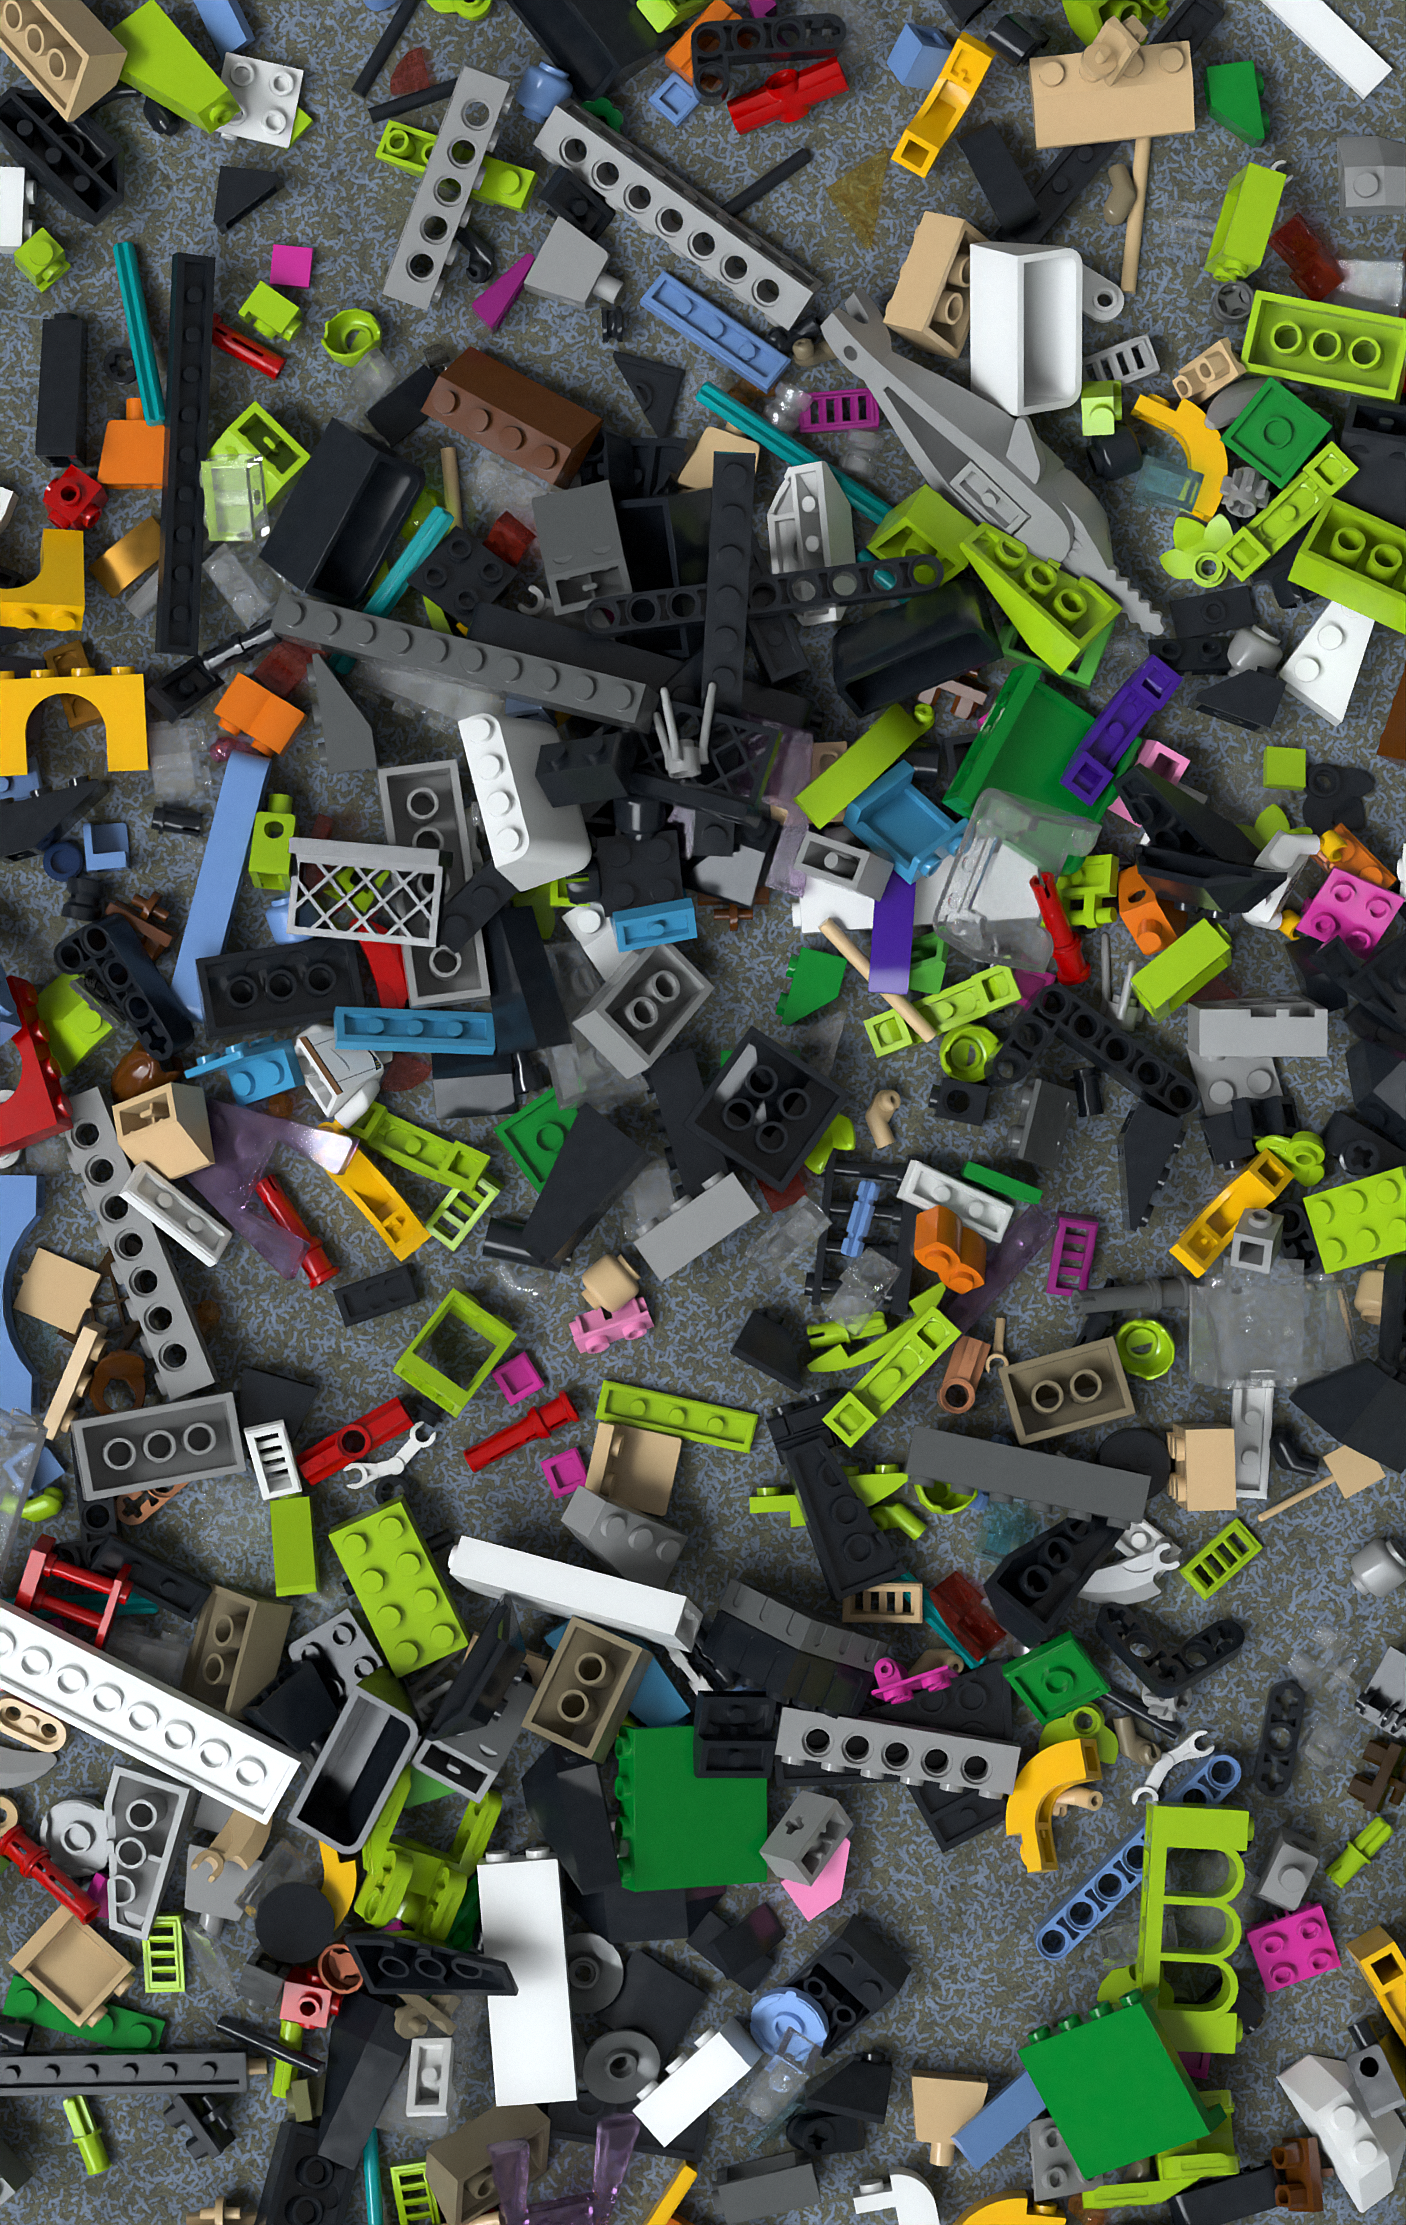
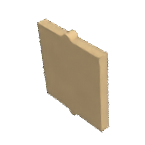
[13,1247,102,1335]

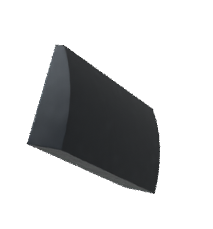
[195,938,366,1041]
[254,2122,360,2225]

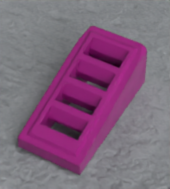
[471,253,536,334]
[798,388,879,434]
[1046,1210,1099,1297]

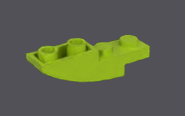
[375,120,539,214]
[749,1463,908,1527]

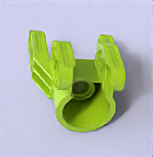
[353,1763,502,1942]
[1082,2090,1241,2209]

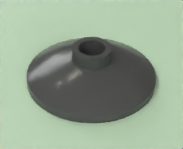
[566,1933,624,2014]
[581,2029,661,2104]

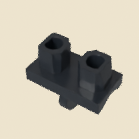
[163,2093,236,2160]

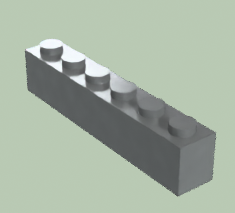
[903,1425,1151,1530]

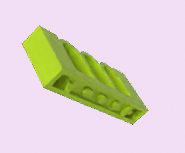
[1135,1800,1254,2054]

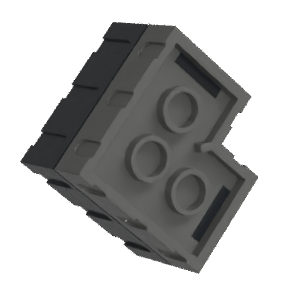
[700,1578,888,1719]

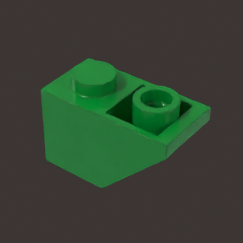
[1202,60,1270,148]
[775,947,847,1027]

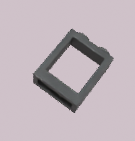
[711,2149,821,2225]

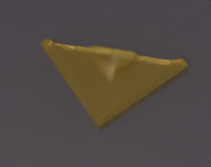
[825,148,889,251]

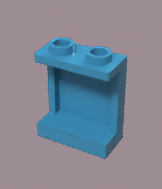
[842,759,972,885]
[609,887,697,953]

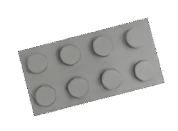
[70,1391,246,1501]

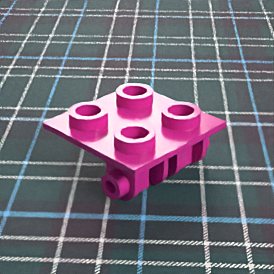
[1296,866,1405,961]
[871,1658,960,1705]
[1244,1901,1341,1994]

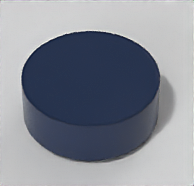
[43,842,84,882]

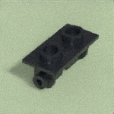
[1148,636,1231,676]

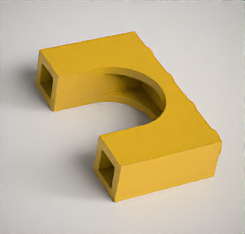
[0,528,85,631]
[0,666,149,776]
[1345,1925,1406,2049]

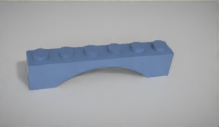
[0,1175,45,1415]

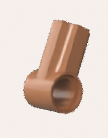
[937,1335,991,1414]

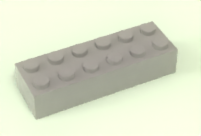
[377,759,491,1010]

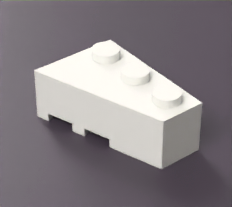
[1278,600,1375,727]
[632,2016,764,2147]

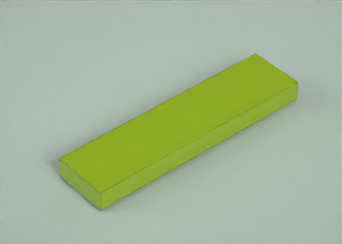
[595,1379,758,1454]

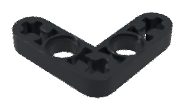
[1095,1602,1245,1699]

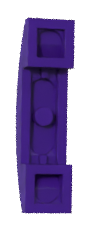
[1059,654,1183,807]
[868,855,916,995]

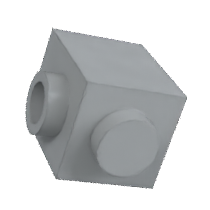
[1230,1207,1284,1274]

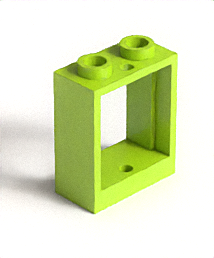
[1203,162,1287,283]
[1130,918,1233,1024]
[393,1288,518,1418]

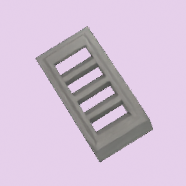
[1082,334,1160,388]

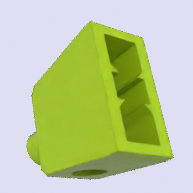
[248,794,300,891]

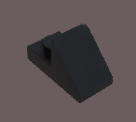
[537,165,616,243]
[144,655,225,724]

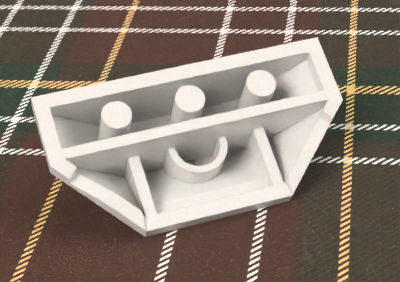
[767,461,856,626]
[1276,2054,1406,2213]

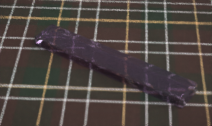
[896,1205,1059,1405]

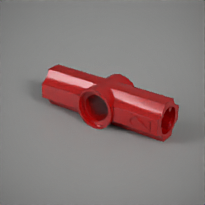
[726,56,850,135]
[295,1395,415,1486]

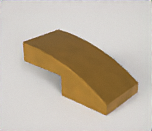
[88,515,161,599]
[43,639,104,733]

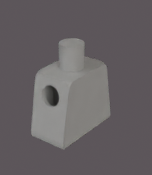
[524,216,624,310]
[1248,1825,1320,1911]
[185,1839,267,1939]

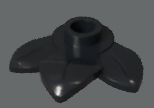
[1301,763,1374,837]

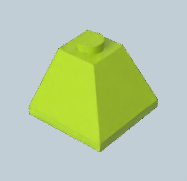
[36,973,124,1077]

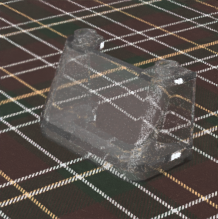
[933,788,1102,974]
[1189,1272,1361,1389]

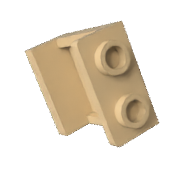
[8,1904,136,2030]

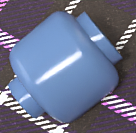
[515,61,573,124]
[265,891,323,945]

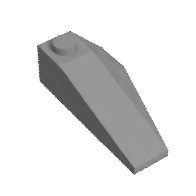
[1336,136,1406,217]
[104,1764,199,1941]

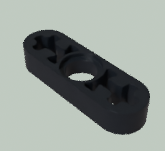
[1253,1681,1305,1797]

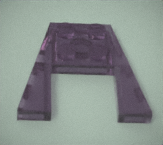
[661,708,814,898]
[184,1098,361,1280]
[486,2115,641,2225]

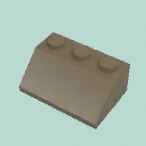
[998,1336,1136,1448]
[181,1582,294,1721]
[521,1615,654,1764]
[425,2103,551,2225]

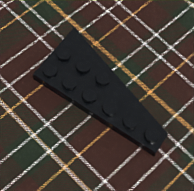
[775,1655,1013,1787]

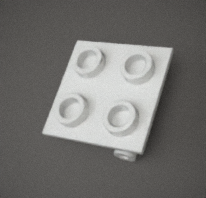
[215,52,304,148]

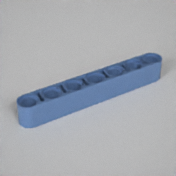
[170,749,272,1024]
[1033,1750,1241,1961]

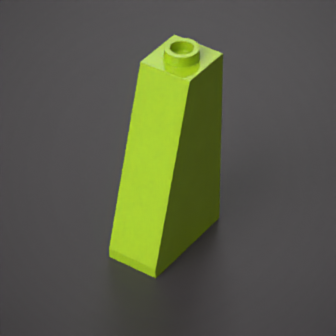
[109,0,241,134]

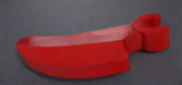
[349,918,408,1009]

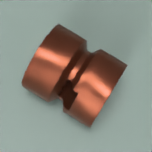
[318,1927,374,1994]

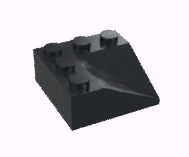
[681,1025,851,1194]

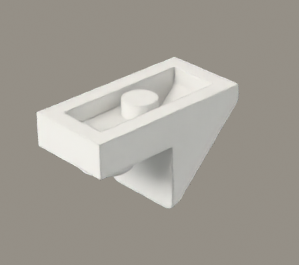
[562,903,632,982]
[406,2038,457,2117]

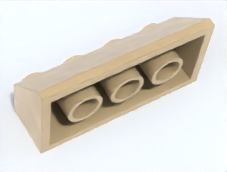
[0,0,128,122]
[1028,40,1195,150]

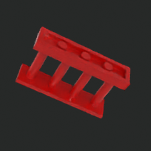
[0,1533,134,1691]

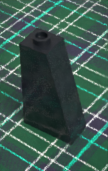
[35,313,88,468]
[481,900,572,1056]
[521,1102,652,1268]

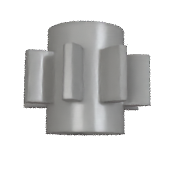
[1219,467,1270,517]
[1142,1674,1192,1721]

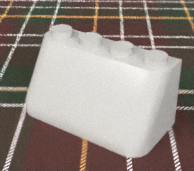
[970,241,1083,416]
[458,713,592,892]

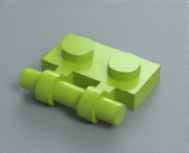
[1039,854,1119,929]

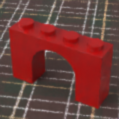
[0,975,74,1157]

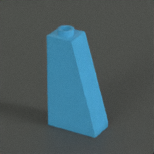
[544,1619,691,1727]

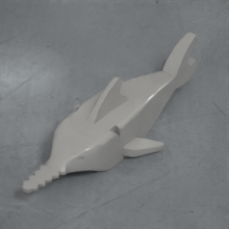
[820,286,1166,636]

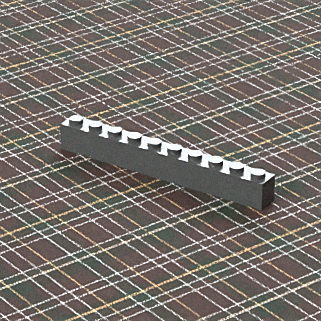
[270,592,660,734]

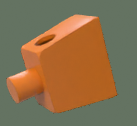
[97,398,165,489]
[1118,865,1188,956]

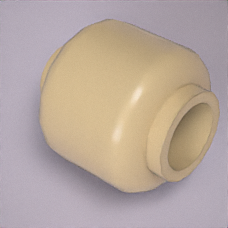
[581,1254,641,1313]
[1354,1264,1406,1326]

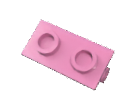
[569,1296,654,1354]

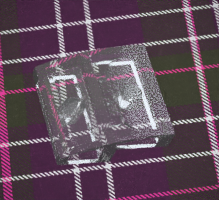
[1320,259,1405,318]

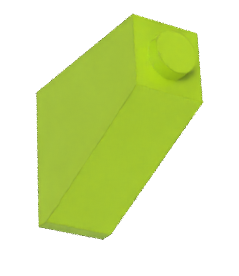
[270,1491,322,1597]

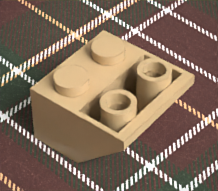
[112,1082,215,1182]

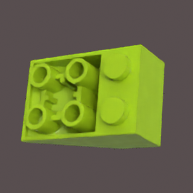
[204,401,311,548]

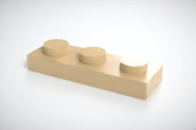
[39,1321,109,1441]

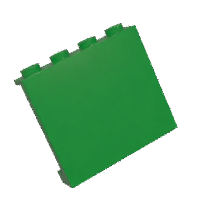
[941,662,1142,878]
[615,1724,767,1892]
[1017,1987,1227,2180]

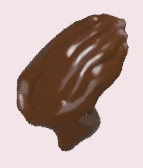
[110,1039,184,1104]
[88,1349,147,1414]

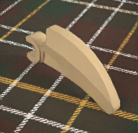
[191,1809,273,1883]

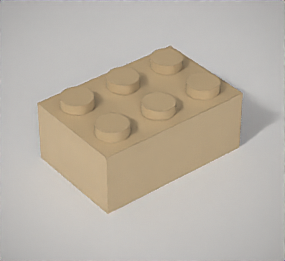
[883,211,990,360]
[1166,1422,1237,1511]

